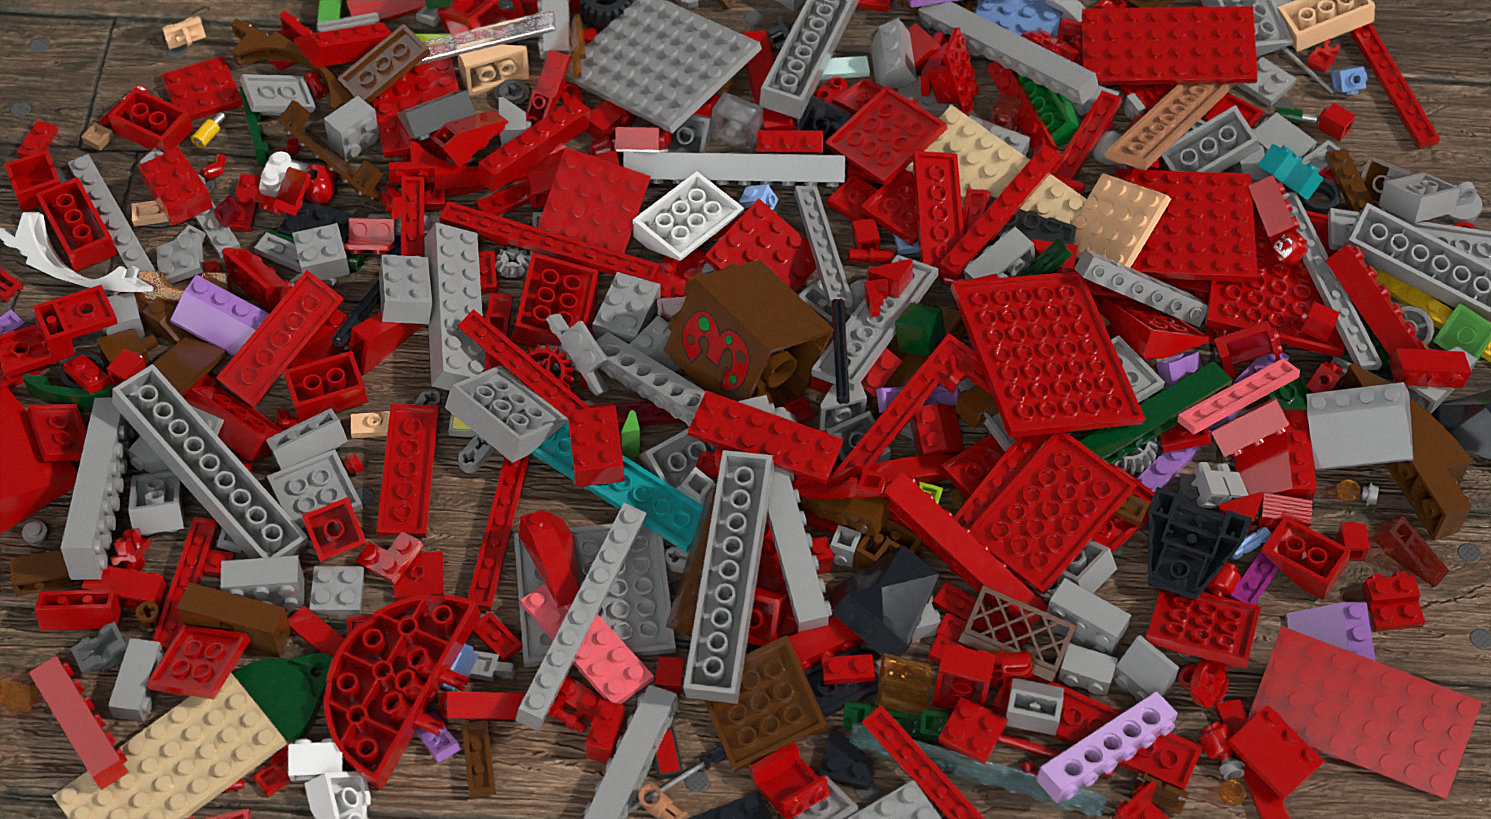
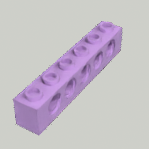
[1036,691,1178,803]

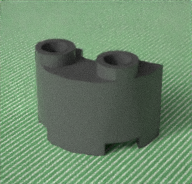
[70,621,127,675]

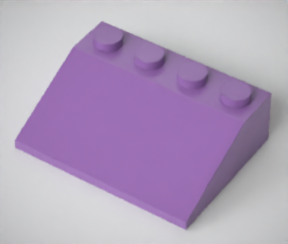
[1285,602,1375,661]

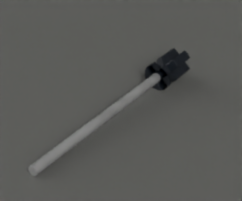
[1281,47,1335,95]
[628,746,727,814]

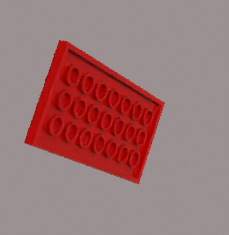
[1081,6,1258,85]
[1247,626,1482,799]

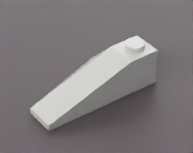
[305,772,370,819]

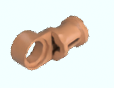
[639,784,690,819]

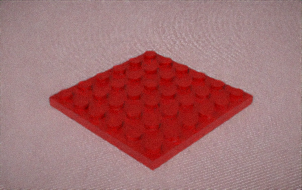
[1115,168,1258,283]

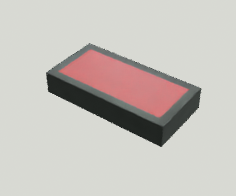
[654,727,684,781]

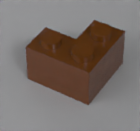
[853,519,923,570]

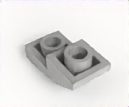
[1045,0,1086,22]

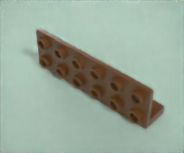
[278,100,383,202]

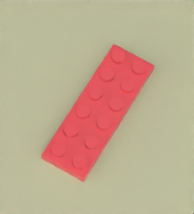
[520,583,654,704]

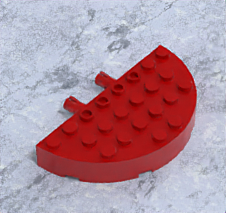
[324,594,481,791]

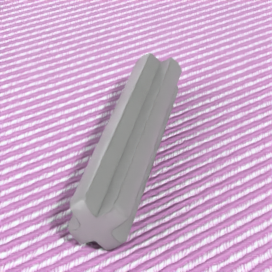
[317,12,379,33]

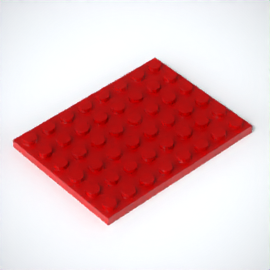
[1205,197,1345,358]
[950,272,1145,438]

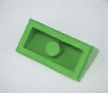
[621,410,640,458]

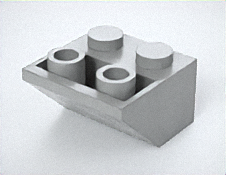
[1006,678,1064,736]

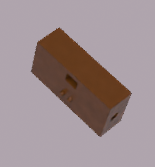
[177,582,291,658]

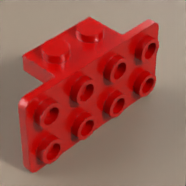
[927,27,979,116]

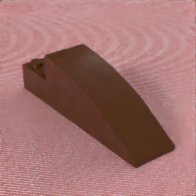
[1340,363,1472,541]

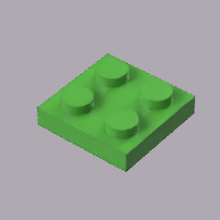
[1433,303,1491,364]

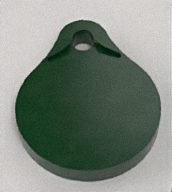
[233,653,333,750]

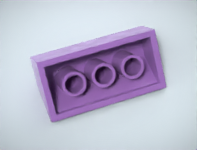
[170,274,269,356]

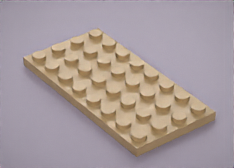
[905,105,1087,243]
[53,673,287,819]

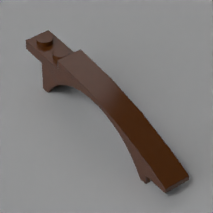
[231,18,353,112]

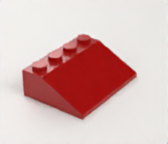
[510,252,598,346]
[1100,298,1209,361]
[1234,409,1317,500]

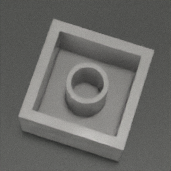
[324,96,380,161]
[292,223,350,281]

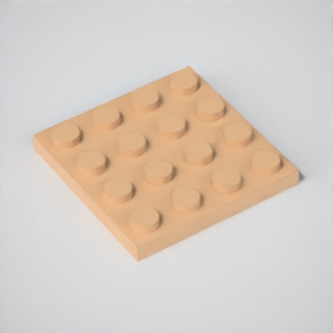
[1074,173,1171,268]

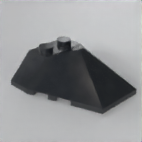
[1431,390,1491,461]
[1148,487,1252,601]
[824,545,940,666]

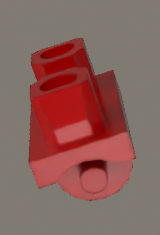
[111,528,151,571]

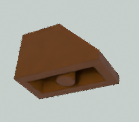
[142,297,195,345]

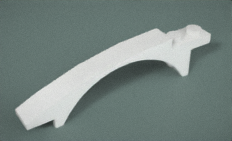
[0,212,153,292]

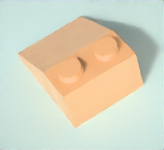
[457,43,529,96]

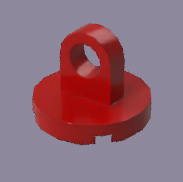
[1178,659,1229,709]

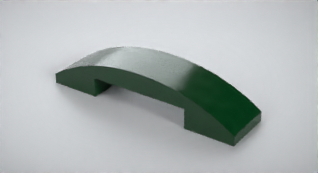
[23,374,116,409]
[842,702,948,741]

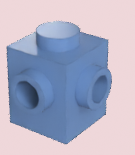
[1331,66,1367,95]

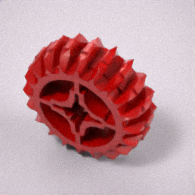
[513,344,574,390]

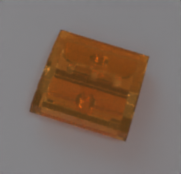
[569,15,586,78]
[878,653,932,715]

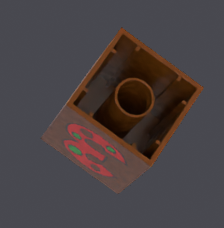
[663,259,834,408]

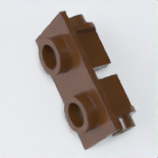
[1131,772,1189,815]

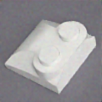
[259,152,317,200]

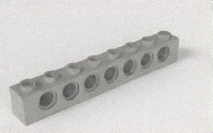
[596,332,705,427]

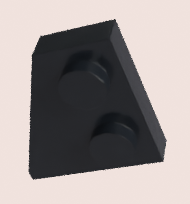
[818,730,875,791]

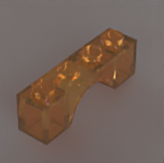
[134,271,231,304]

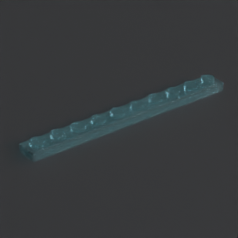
[850,723,1107,816]

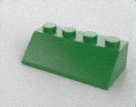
[1018,75,1082,147]

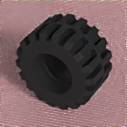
[580,0,632,32]

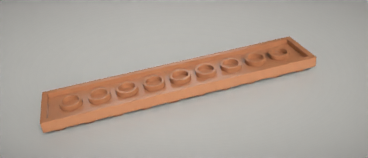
[1106,83,1237,170]

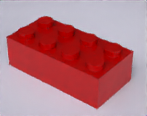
[36,177,117,272]

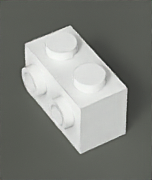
[289,738,344,781]

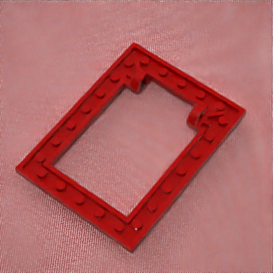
[833,333,1053,564]

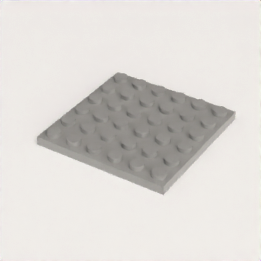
[514,524,676,668]

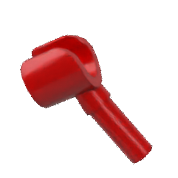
[270,138,300,156]

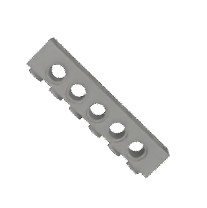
[1075,248,1208,327]

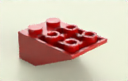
[430,110,509,167]

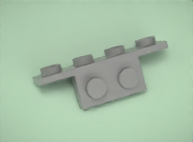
[546,314,609,396]

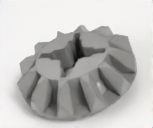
[495,246,530,277]

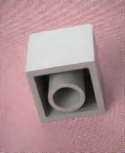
[102,292,146,339]

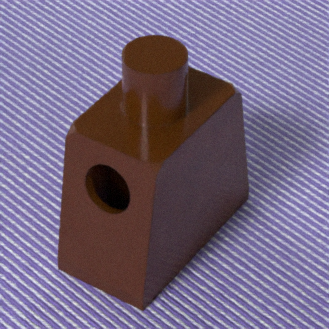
[96,329,158,367]

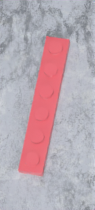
[1177,358,1300,434]

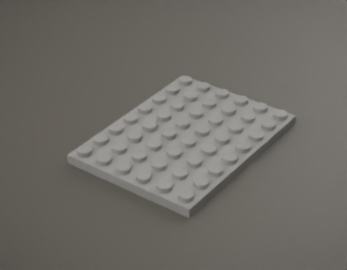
[565,0,762,133]

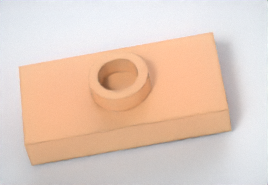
[351,411,390,438]

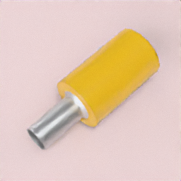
[191,112,225,149]

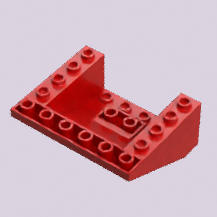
[0,385,78,535]

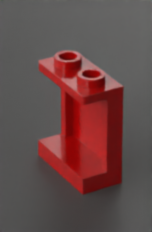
[1214,321,1283,379]
[749,743,830,819]

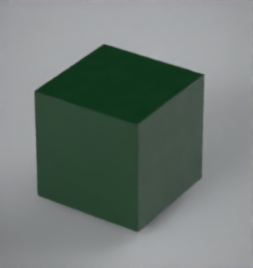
[895,303,946,357]

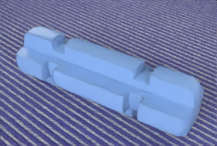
[1232,527,1272,559]

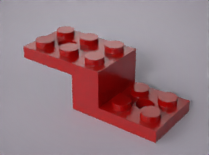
[0,285,118,378]

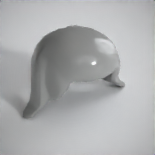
[1092,131,1126,169]

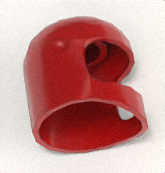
[303,165,337,205]

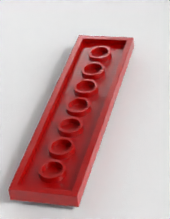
[992,674,1203,790]

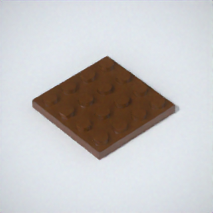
[704,635,829,772]

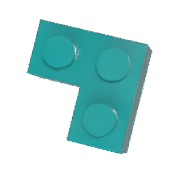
[1258,143,1324,200]

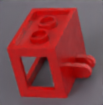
[437,0,528,48]

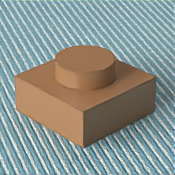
[81,122,114,151]

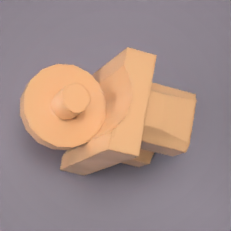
[162,16,206,49]

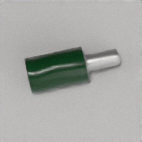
[1274,107,1317,125]

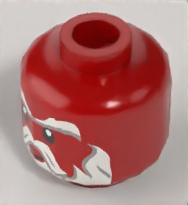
[1273,232,1308,265]

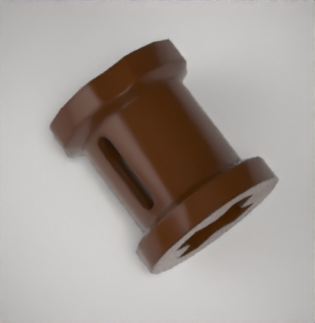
[136,601,161,633]

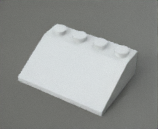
[633,171,744,261]

